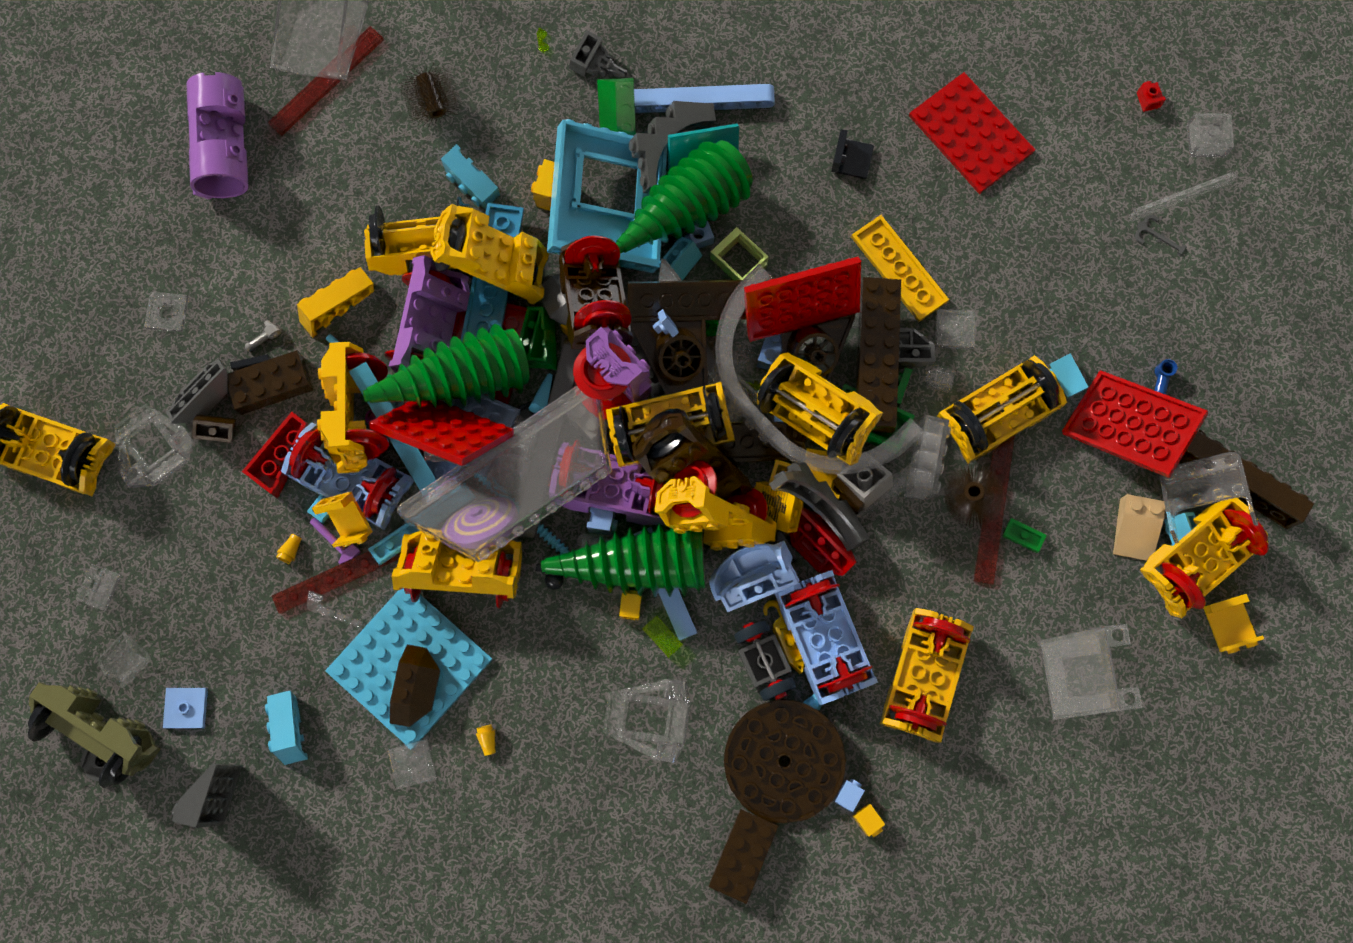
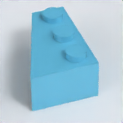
[441,144,500,209]
[265,690,308,765]

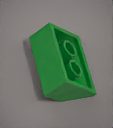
[597,78,636,136]

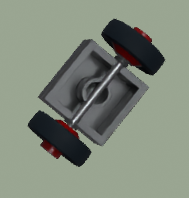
[734,620,796,701]

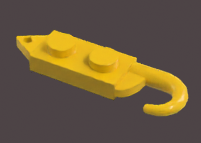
[763,600,804,674]

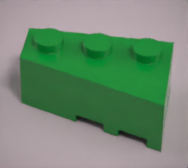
[520,306,557,369]

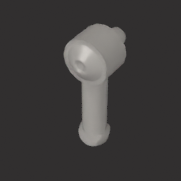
[245,320,281,352]

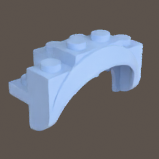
[709,541,800,612]

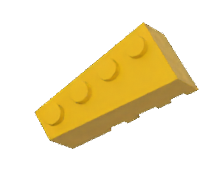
[297,267,374,338]

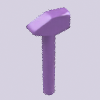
[310,518,361,565]

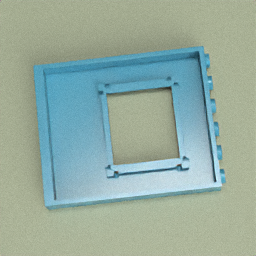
[547,119,668,273]

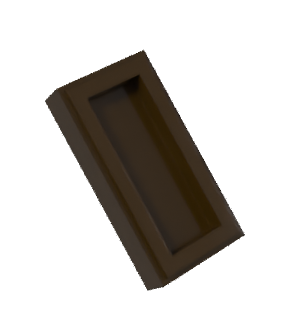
[831,476,864,515]

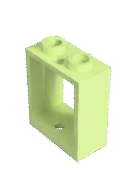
[710,227,769,280]

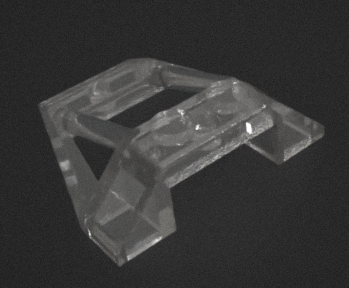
[114,404,194,489]
[603,679,690,763]

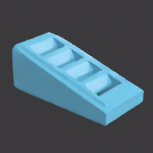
[529,373,553,416]

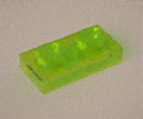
[642,616,683,658]

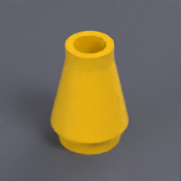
[276,534,302,564]
[476,725,496,756]

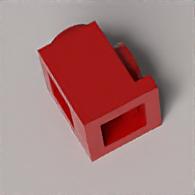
[1136,81,1166,112]

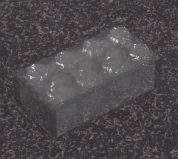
[904,415,951,502]

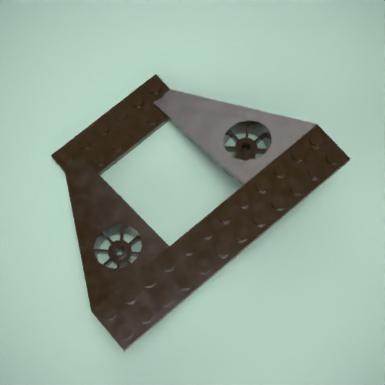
[628,280,856,462]

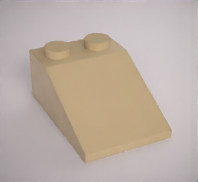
[1113,494,1166,561]

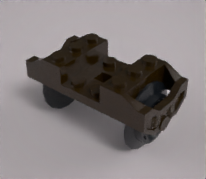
[632,408,752,501]

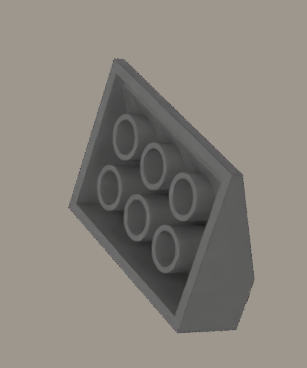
[172,764,242,828]

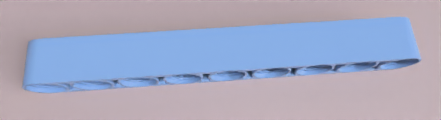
[634,84,775,113]

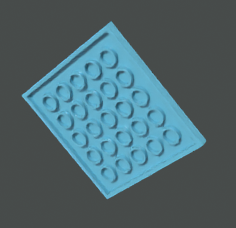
[325,588,493,750]

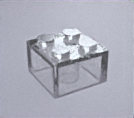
[1187,113,1234,157]

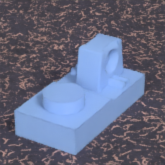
[653,309,679,337]

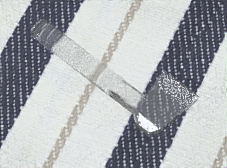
[307,591,363,628]

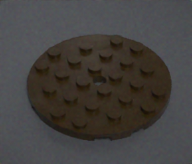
[724,700,846,823]

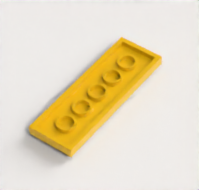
[851,215,949,323]

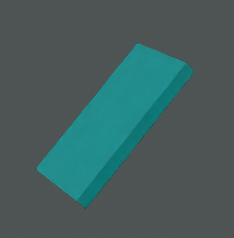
[668,123,739,169]

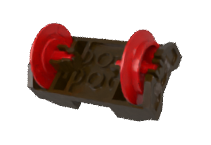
[559,236,633,349]

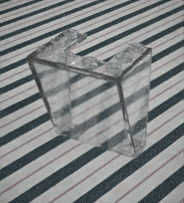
[270,0,369,81]
[1040,623,1143,720]

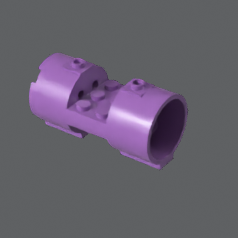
[186,72,248,199]

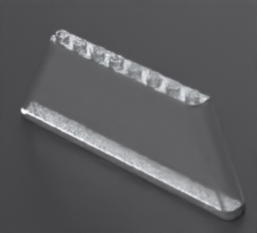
[397,386,612,562]

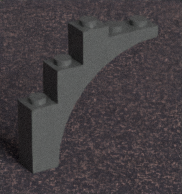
[629,101,716,194]
[769,462,870,551]

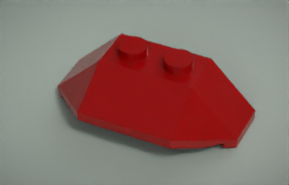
[790,507,856,576]

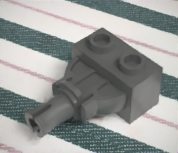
[569,30,628,79]

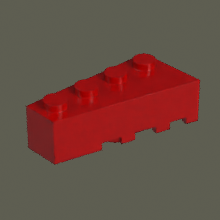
[242,412,308,499]

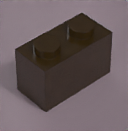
[192,415,236,443]

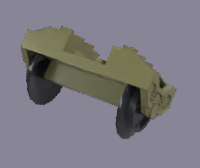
[28,682,161,788]

